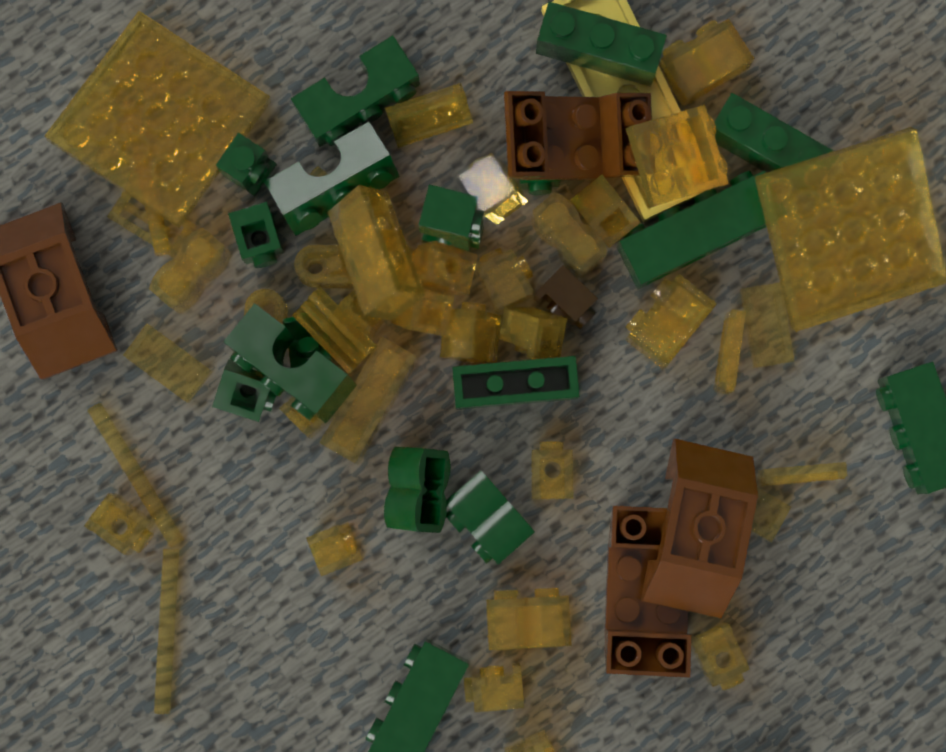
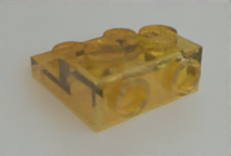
[626,105,729,208]

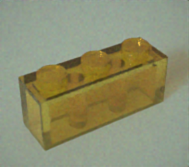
[328,185,425,320]
[319,336,419,465]

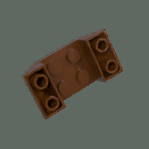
[504,91,654,180]
[0,202,118,380]
[640,438,758,618]
[604,506,692,678]

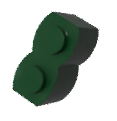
[384,446,451,533]
[446,470,535,565]

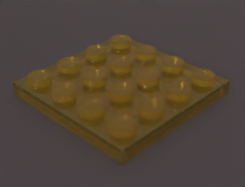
[45,11,271,228]
[755,127,946,332]

